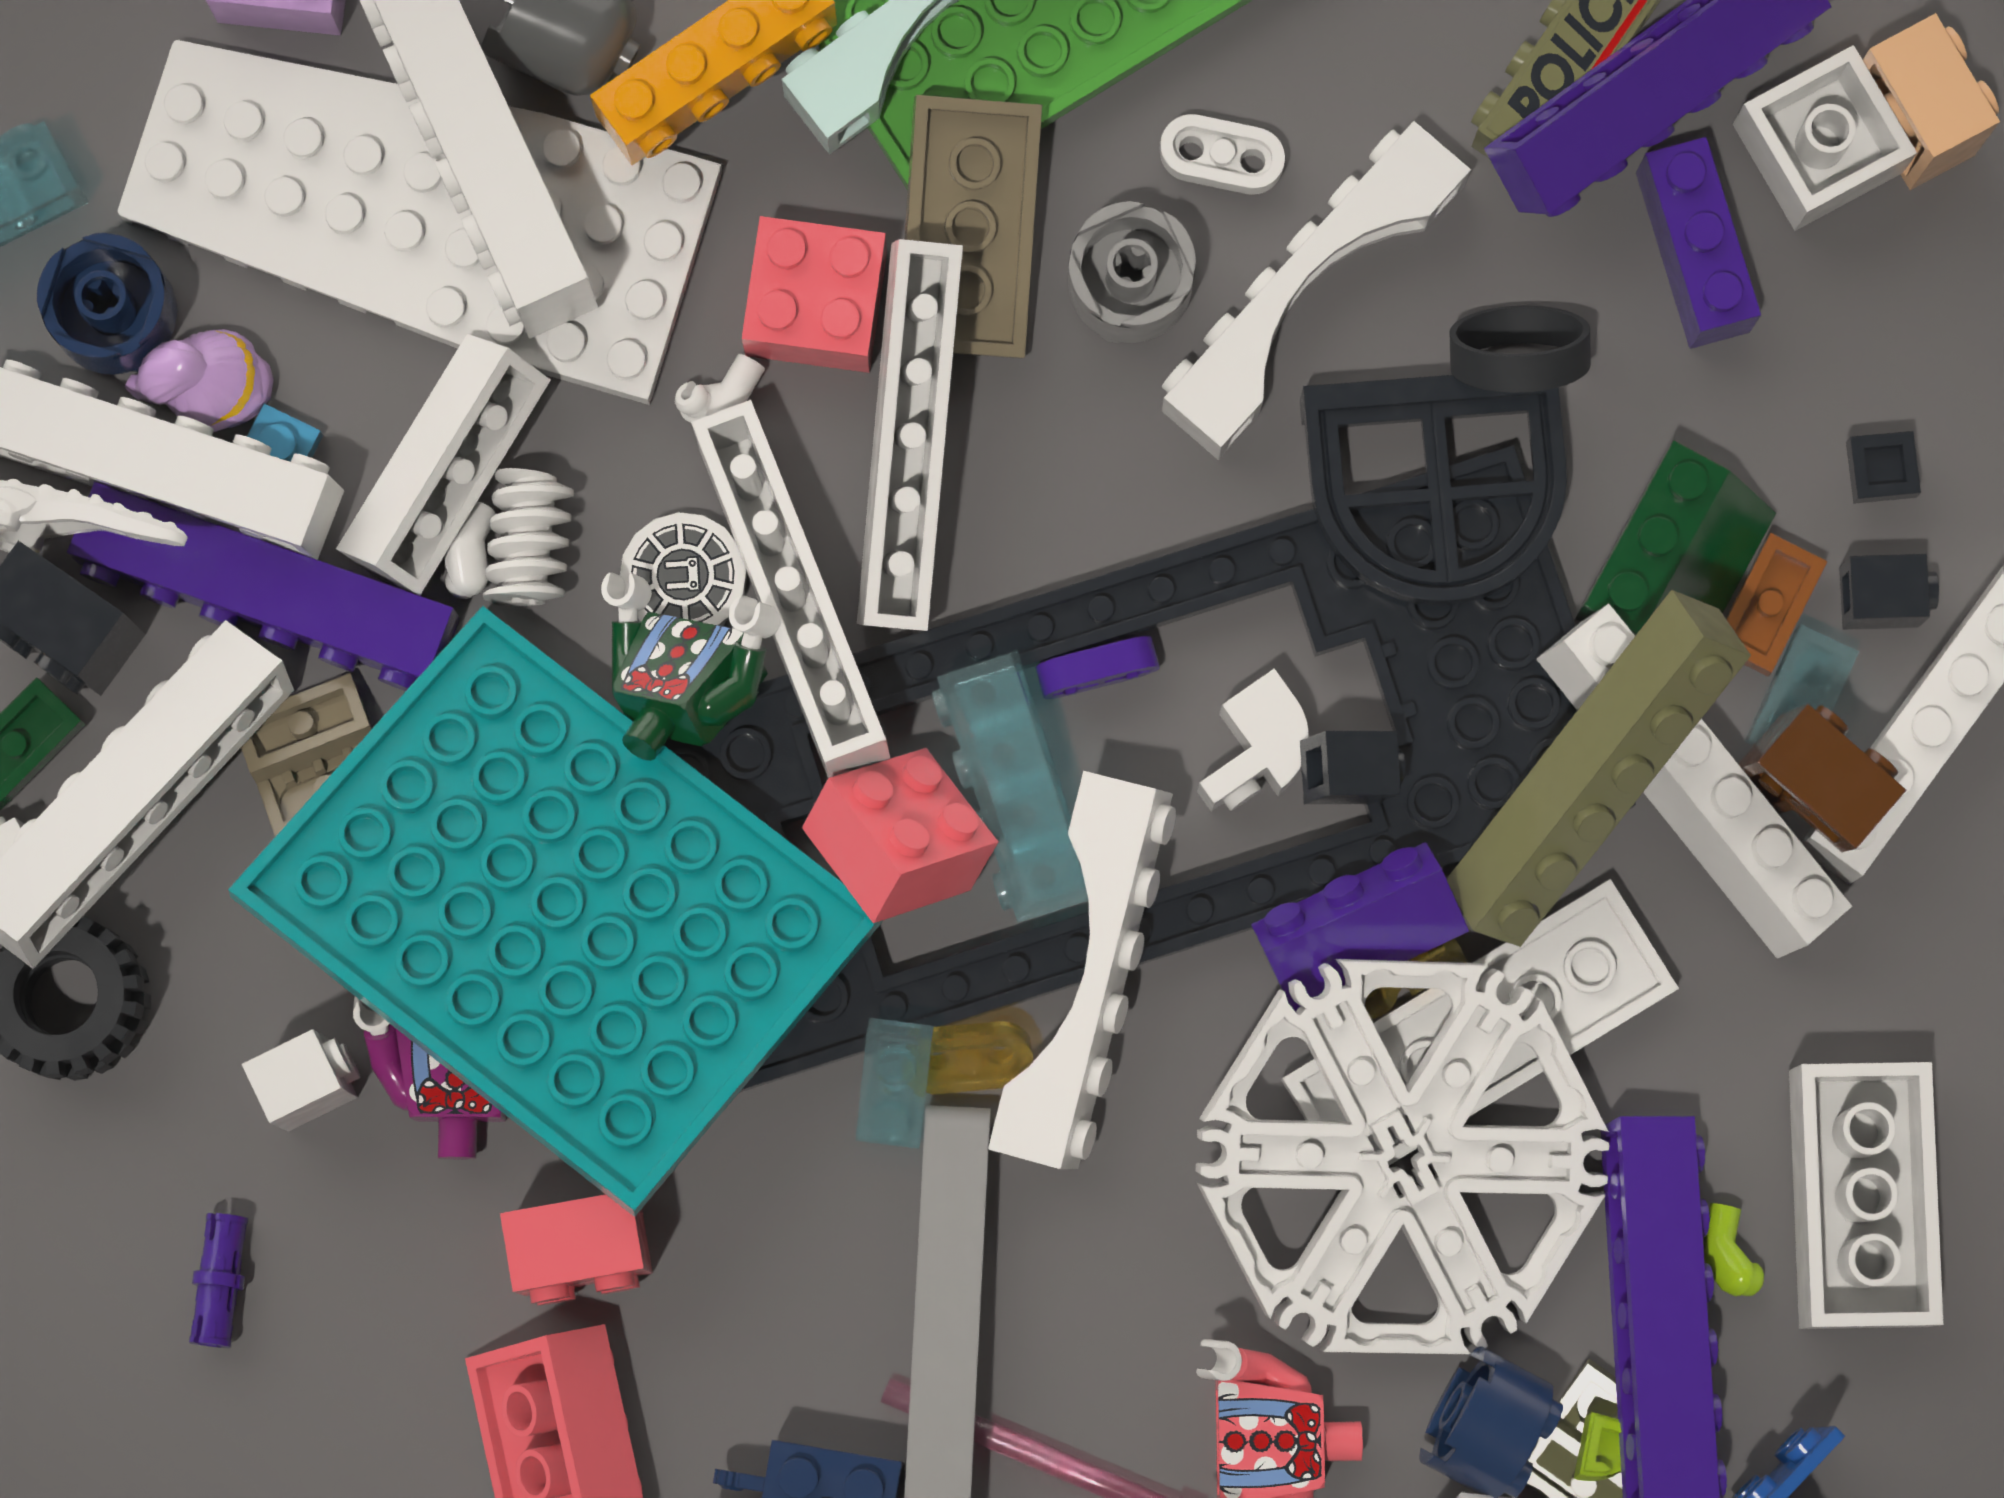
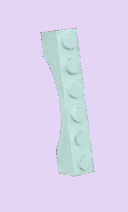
[782,0,959,155]

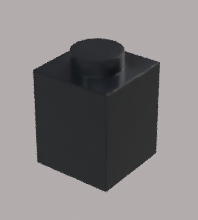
[1839,554,1939,630]
[1300,731,1405,805]

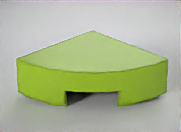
[1573,1412,1621,1481]

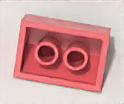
[465,1324,643,1498]

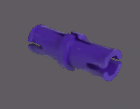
[189,1213,248,1348]

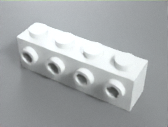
[336,334,550,596]

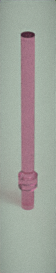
[880,1378,1186,1498]

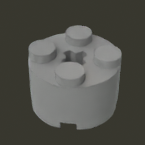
[1068,201,1196,343]

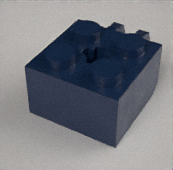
[713,1440,903,1498]

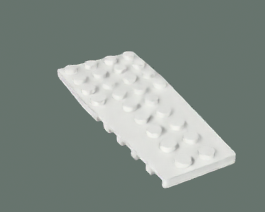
[118,40,722,405]

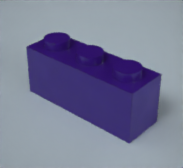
[1636,137,1761,349]
[1251,842,1469,1012]

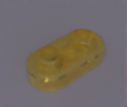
[904,1021,1034,1094]

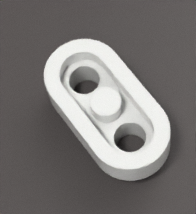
[1160,114,1285,195]

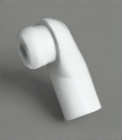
[675,354,765,423]
[444,502,495,599]

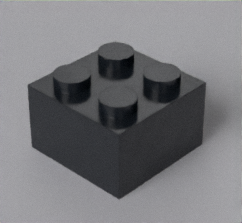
[0,540,146,696]

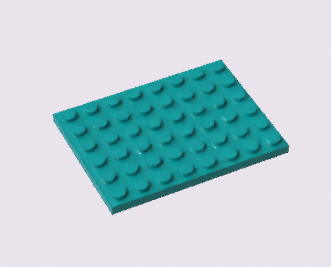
[228,606,883,1217]

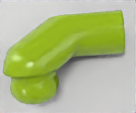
[1703,1203,1764,1297]

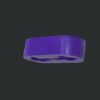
[1035,636,1160,699]

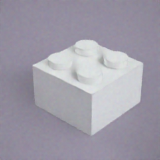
[1732,45,1917,231]

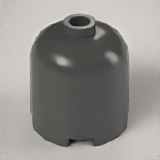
[481,0,641,96]

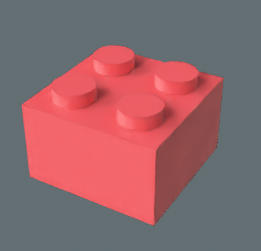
[742,216,887,373]
[802,748,998,924]
[500,1194,653,1306]

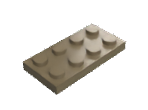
[904,95,1042,359]

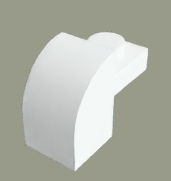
[1197,668,1309,812]

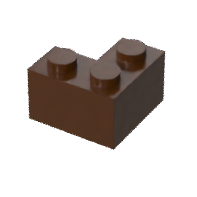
[1738,703,1906,853]

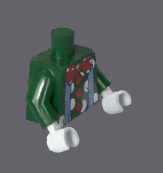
[601,573,780,761]

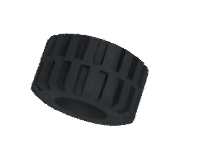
[0,916,151,1081]

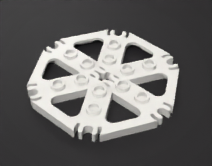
[1195,959,1609,1354]

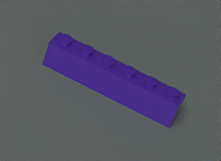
[1484,0,1831,217]
[67,481,460,691]
[1600,1116,1727,1498]

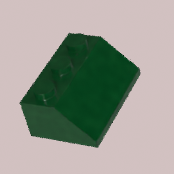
[1575,440,1777,636]

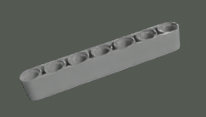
[904,1105,991,1498]

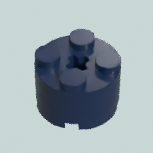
[37,233,177,374]
[1419,1346,1564,1498]

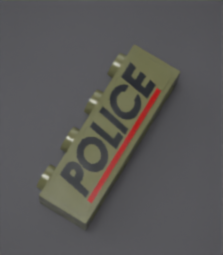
[1471,0,1661,158]

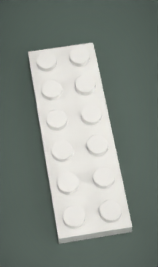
[1281,879,1679,1165]

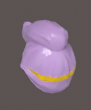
[125,329,274,432]

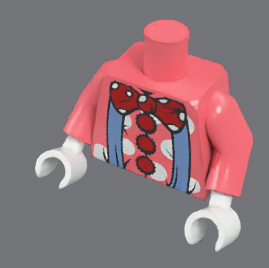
[1196,1339,1363,1498]

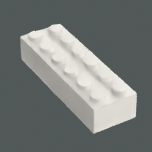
[360,0,598,339]

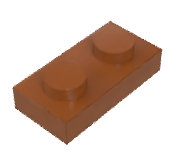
[1726,533,1828,677]

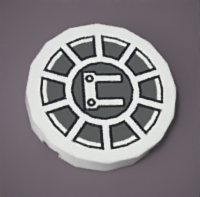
[620,512,747,626]

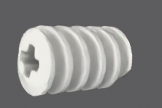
[483,468,574,606]

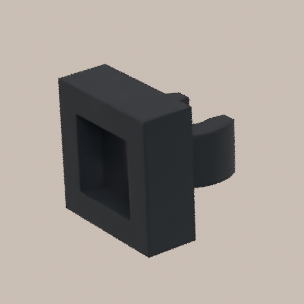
[1846,431,1921,504]

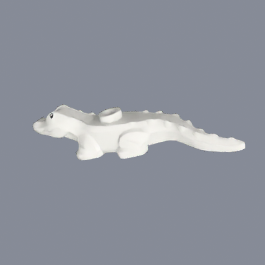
[0,479,188,553]

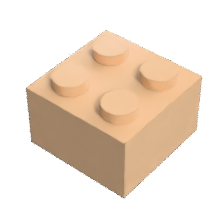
[1863,13,2000,190]

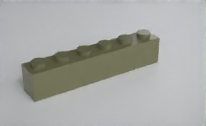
[1447,590,1751,947]

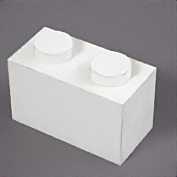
[242,1029,360,1132]

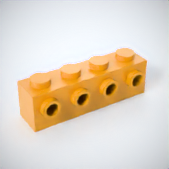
[590,0,837,165]

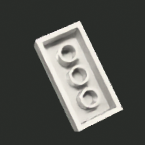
[1789,1062,1943,1329]

